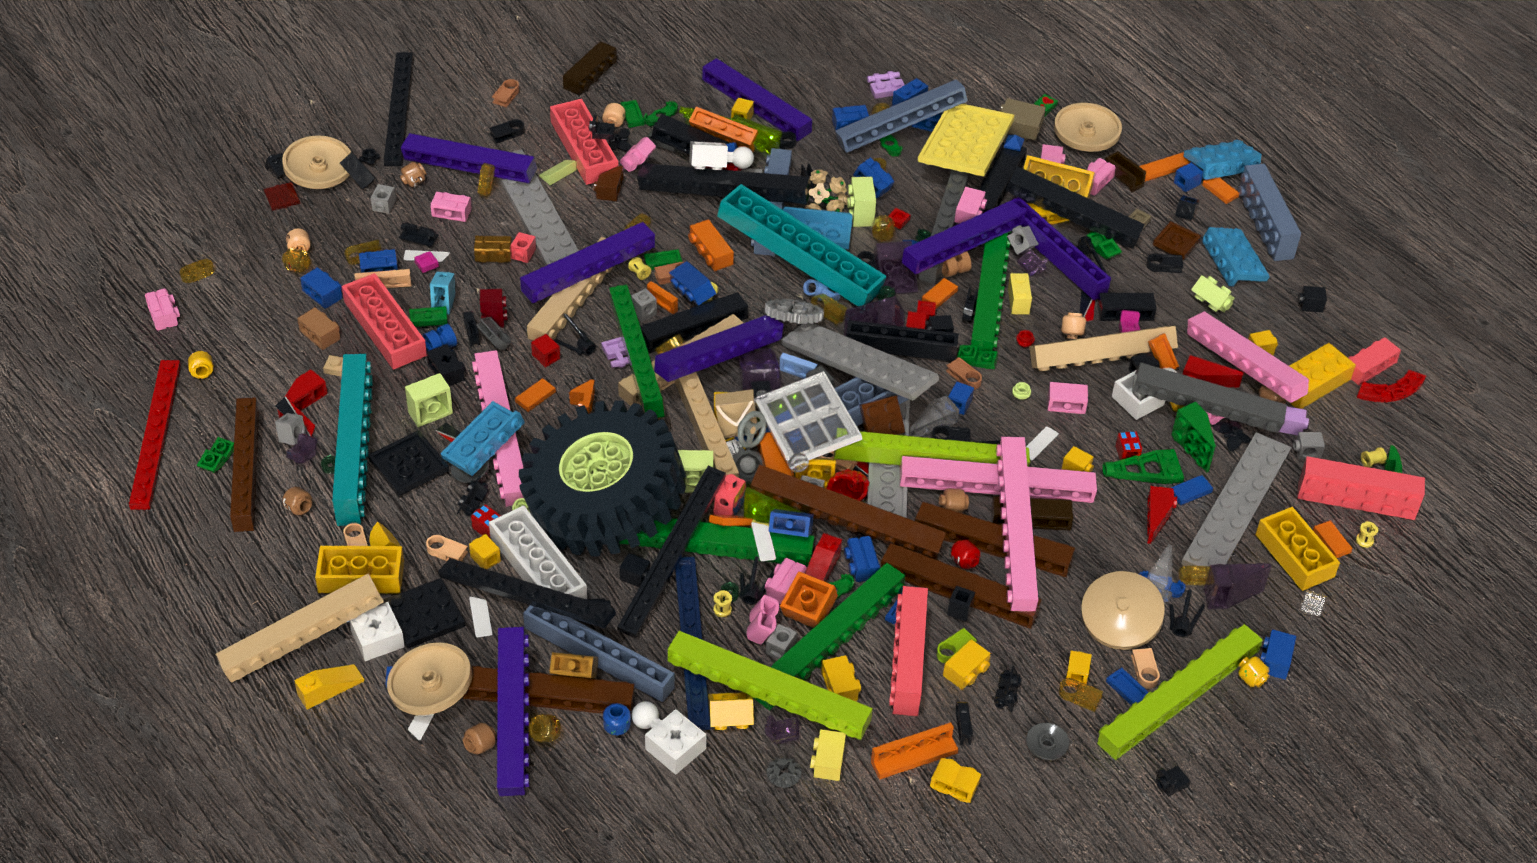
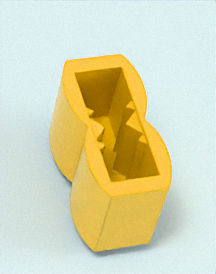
[930,758,981,803]

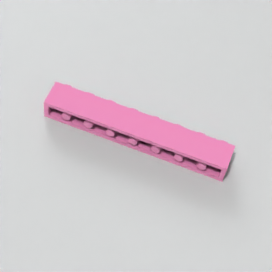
[1187,311,1309,403]

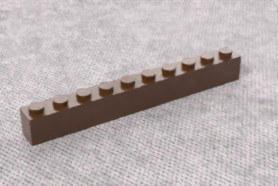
[750,465,946,560]

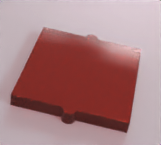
[263,182,300,211]

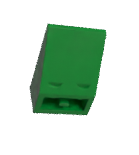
[1171,402,1216,473]

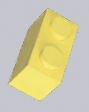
[1008,273,1032,314]
[810,729,846,781]

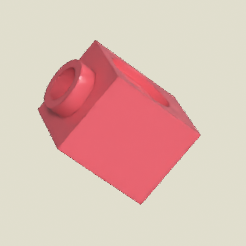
[510,232,536,263]

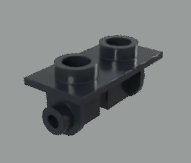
[340,152,375,189]
[399,222,439,247]
[457,476,489,516]
[994,666,1021,712]

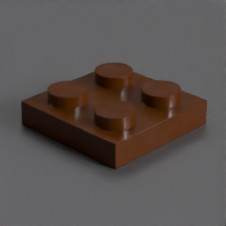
[1153,221,1201,260]
[859,395,905,435]

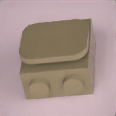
[1000,98,1046,142]

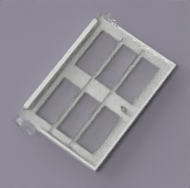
[755,371,862,472]

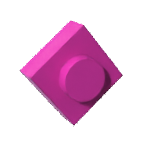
[414,251,439,273]

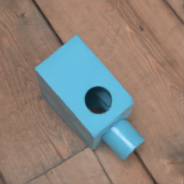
[430,271,456,314]

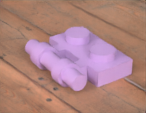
[867,71,904,99]
[601,337,629,369]

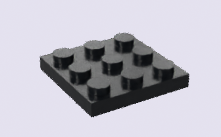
[368,430,449,497]
[383,578,465,649]

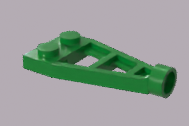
[1102,449,1184,484]

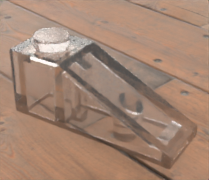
[909,395,959,437]
[1147,544,1173,603]

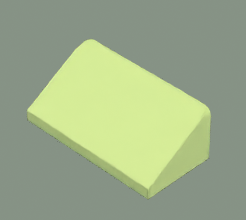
[539,160,577,185]

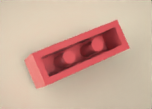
[1348,337,1401,386]

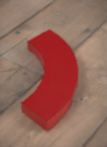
[1357,370,1426,402]

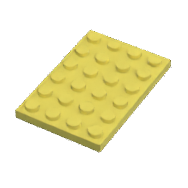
[918,104,1014,176]

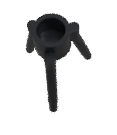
[1077,236,1106,273]
[555,313,596,356]
[739,556,774,605]
[1169,589,1205,637]

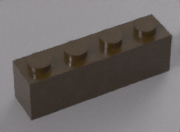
[563,41,618,96]
[991,496,1073,531]

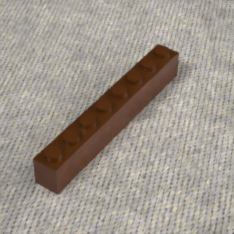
[230,397,259,532]
[915,502,1075,577]
[880,543,1042,629]
[463,666,635,714]

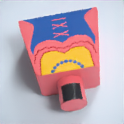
[713,474,747,516]

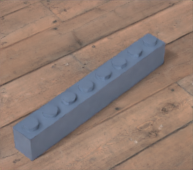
[835,79,968,153]
[751,148,792,256]
[523,605,675,702]

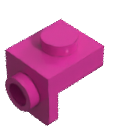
[1119,310,1140,333]

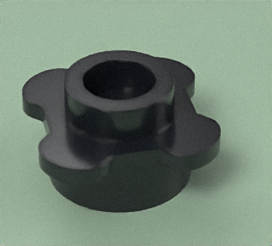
[359,148,380,165]

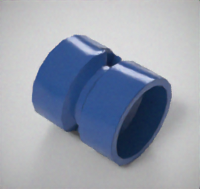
[422,324,457,351]

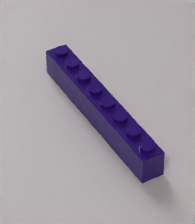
[702,58,812,141]
[401,133,537,183]
[1006,197,1111,300]
[902,200,1026,274]
[520,222,655,303]
[654,315,784,382]
[497,627,530,796]

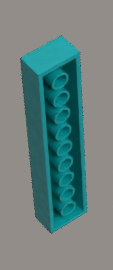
[717,184,886,309]
[332,354,373,526]

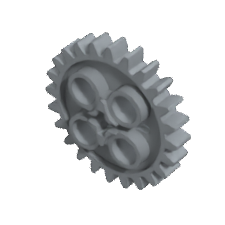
[764,299,824,324]

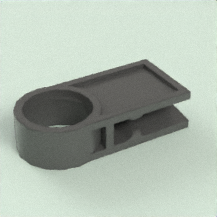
[476,317,511,350]

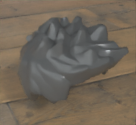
[733,447,765,484]

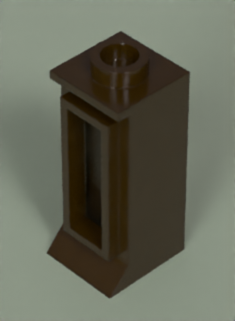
[1105,151,1146,193]

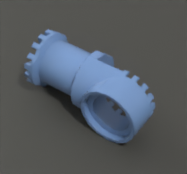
[803,279,840,308]

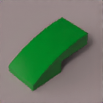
[1086,232,1122,259]
[1384,445,1402,473]

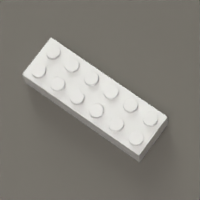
[489,505,587,599]

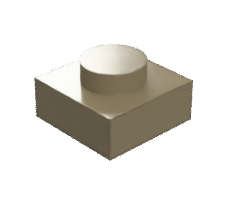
[1129,209,1151,228]

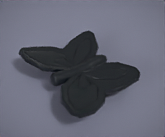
[609,128,632,151]
[1212,421,1252,451]

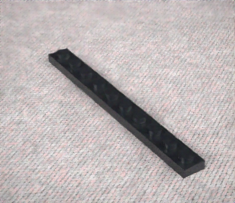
[384,52,413,166]
[617,465,726,638]
[438,558,616,628]

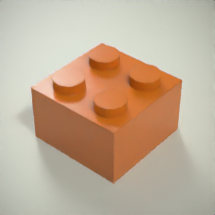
[780,571,838,628]

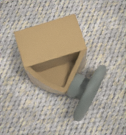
[715,389,766,449]

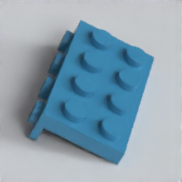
[1184,140,1262,180]
[783,207,853,250]
[1202,227,1270,286]
[441,401,525,476]

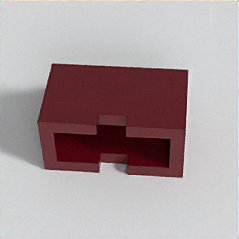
[480,289,508,328]

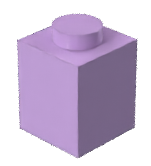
[1279,406,1309,436]

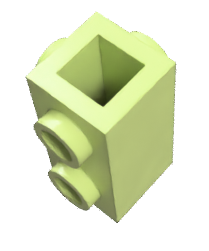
[1191,275,1235,312]

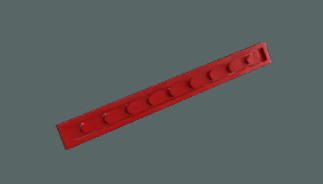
[129,360,181,510]

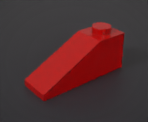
[1182,355,1244,388]
[277,369,328,418]
[1147,486,1177,544]
[805,533,842,582]

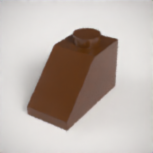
[593,166,624,202]

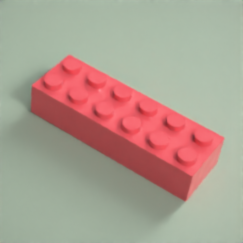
[550,99,618,185]
[342,273,427,370]
[1297,456,1425,520]
[889,586,928,716]

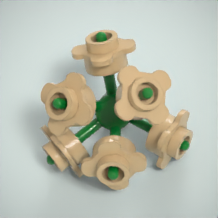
[805,170,848,212]

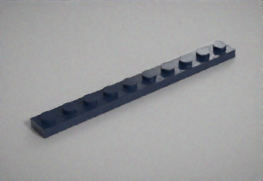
[675,557,710,730]

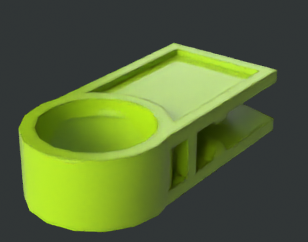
[936,628,977,663]

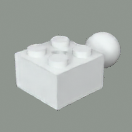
[689,141,754,170]
[1112,368,1178,420]
[349,602,405,661]
[632,701,706,775]

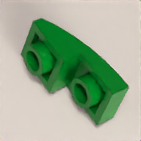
[957,345,998,369]
[197,437,234,473]

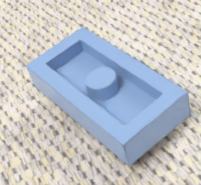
[779,353,817,379]

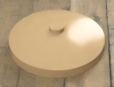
[1054,103,1122,152]
[282,136,351,189]
[1082,571,1165,650]
[387,643,473,715]

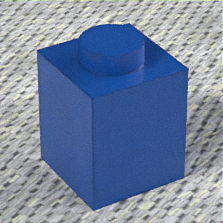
[1174,162,1203,192]
[947,382,974,415]

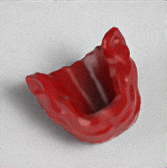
[826,469,870,501]

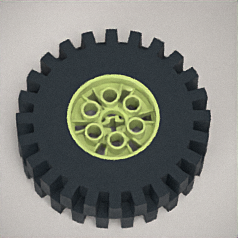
[519,400,686,556]

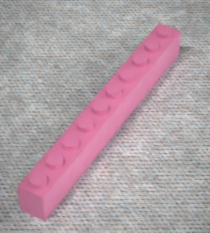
[472,350,524,507]
[996,437,1038,611]
[900,456,1097,503]

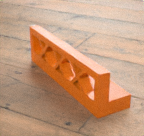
[689,107,758,152]
[871,722,958,780]

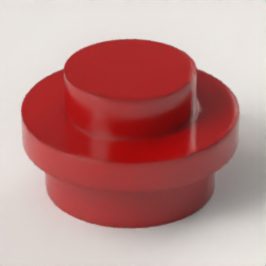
[1016,330,1035,347]

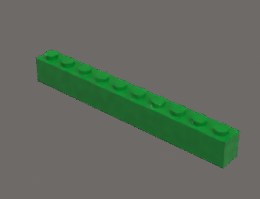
[971,231,1012,351]
[609,284,665,418]
[619,518,814,567]
[752,563,906,711]

